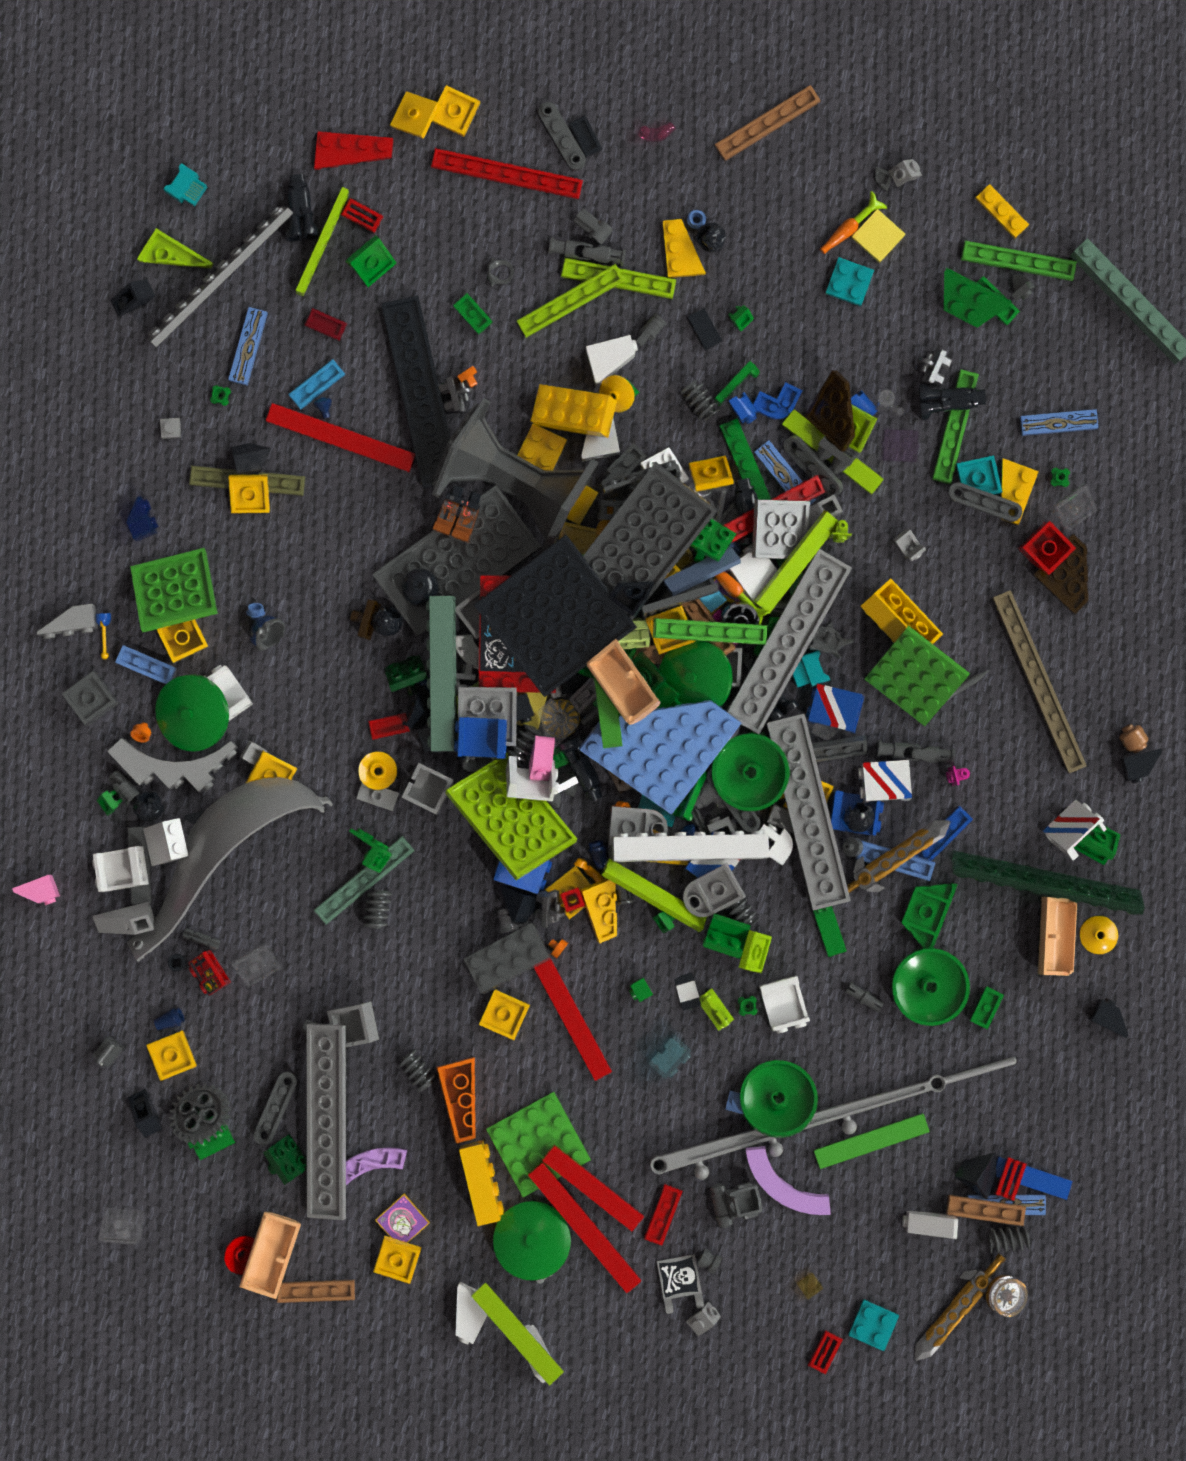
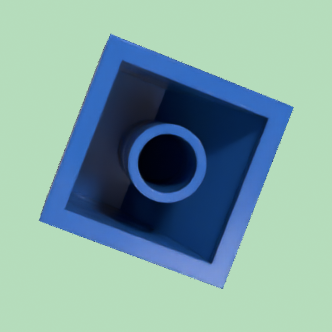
[493,859,553,894]

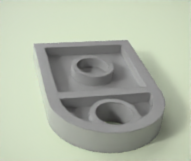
[608,806,668,845]
[683,863,746,917]

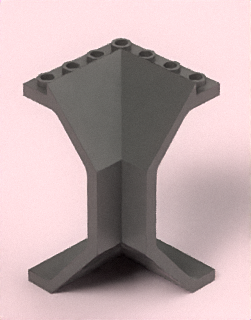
[432,398,599,554]
[603,460,719,620]

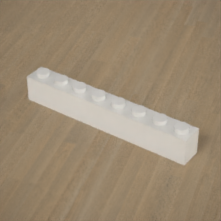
[612,831,769,862]

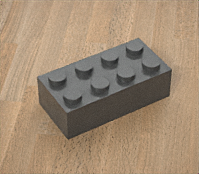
[464,923,552,994]

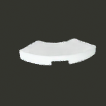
[456,635,479,670]

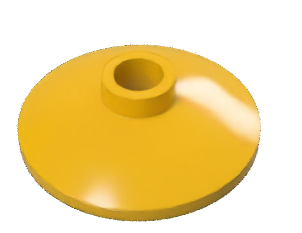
[599,375,634,412]
[359,752,397,790]
[1080,916,1118,954]

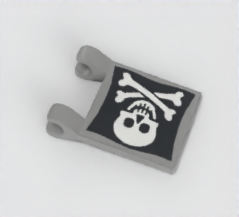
[657,1254,704,1314]

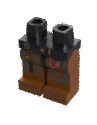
[433,485,481,543]

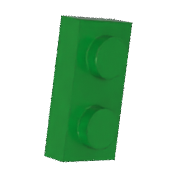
[453,293,493,335]
[969,986,1004,1030]

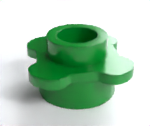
[210,385,231,406]
[1050,468,1070,487]
[738,996,758,1016]

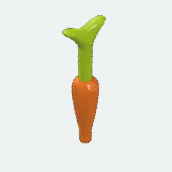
[820,191,887,254]
[715,571,769,625]

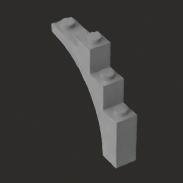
[107,738,238,792]

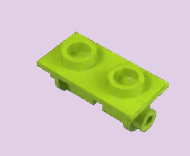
[829,520,852,543]
[699,988,734,1031]

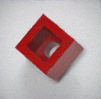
[560,888,585,912]

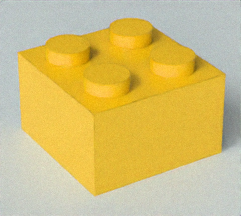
[156,619,208,663]

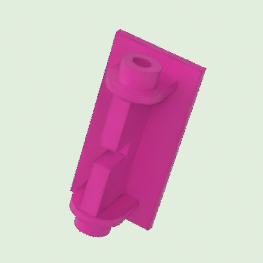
[946,766,970,786]

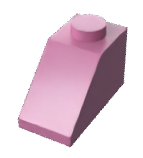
[529,736,555,781]
[12,875,60,905]

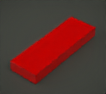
[644,1184,683,1246]

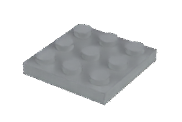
[752,500,810,559]
[458,687,517,746]

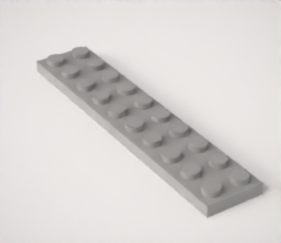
[147,206,293,347]
[727,549,852,734]
[766,714,851,910]
[307,1023,346,1220]

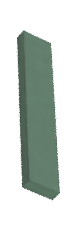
[314,836,415,925]

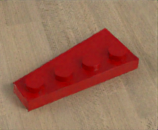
[314,131,394,170]

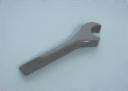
[946,670,990,702]

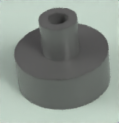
[843,837,863,857]

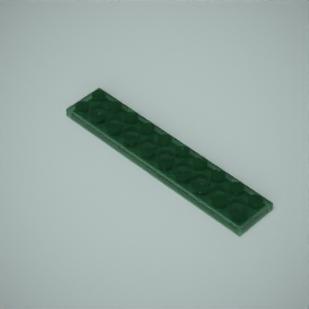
[952,850,1145,915]

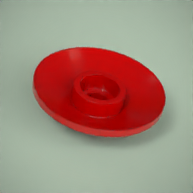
[224,1236,255,1275]

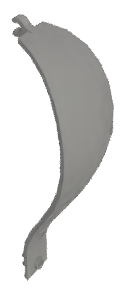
[127,777,333,962]

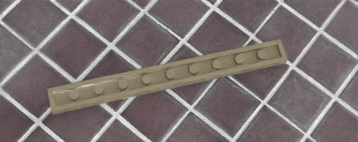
[992,590,1087,774]

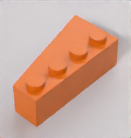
[436,1057,476,1143]

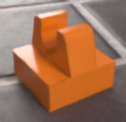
[457,366,478,388]

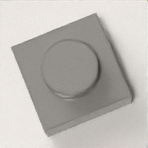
[160,418,181,439]
[240,741,267,765]

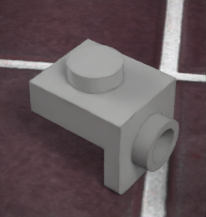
[889,159,922,187]
[893,528,926,561]
[707,816,737,835]
[686,1302,721,1337]

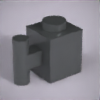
[92,1036,125,1068]

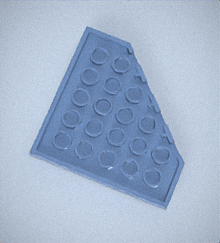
[579,700,742,815]

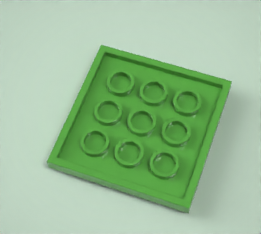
[130,548,218,632]
[865,625,970,726]
[486,1091,591,1197]

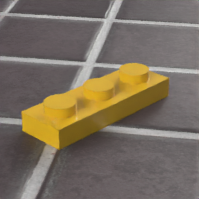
[975,184,1029,239]

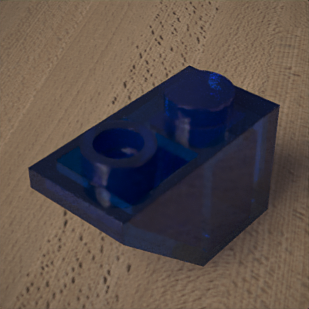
[127,496,159,542]

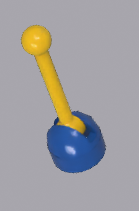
[95,613,111,659]

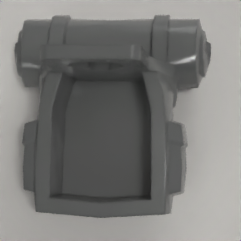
[710,1182,762,1228]

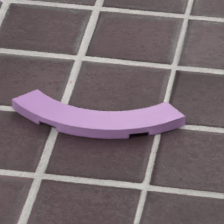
[746,1146,831,1215]
[346,1147,407,1185]

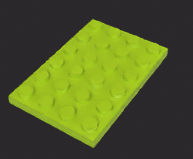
[445,753,577,880]

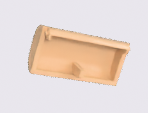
[587,639,660,725]
[1038,897,1077,976]
[239,1212,301,1299]

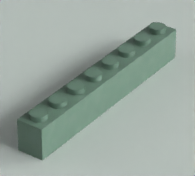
[1070,238,1186,365]
[426,596,457,751]

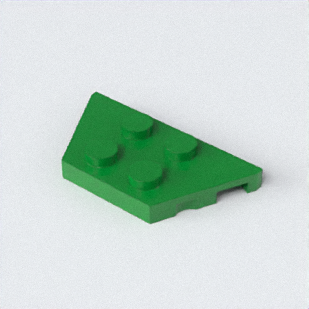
[944,268,1012,328]
[901,883,958,948]

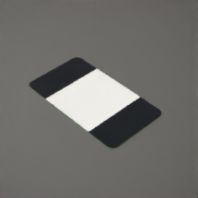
[674,973,701,1010]

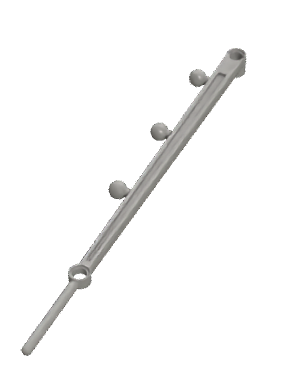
[649,1057,1017,1180]

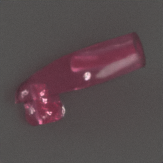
[639,122,676,142]

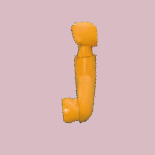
[574,858,604,883]

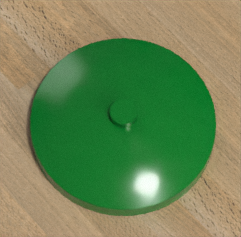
[659,640,733,707]
[156,674,229,751]
[712,734,790,811]
[892,948,970,1026]
[740,1060,818,1138]
[493,1201,571,1281]

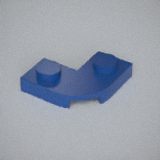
[753,382,802,419]

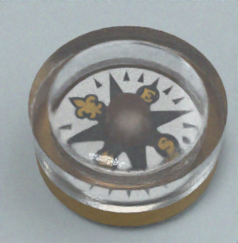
[986,1275,1028,1317]

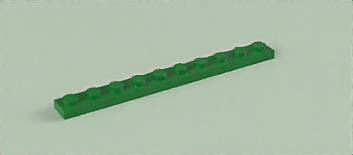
[720,418,803,596]

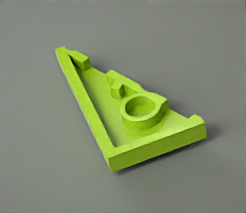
[137,228,214,269]

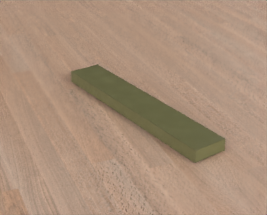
[189,466,305,496]

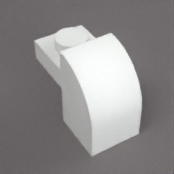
[759,824,793,865]

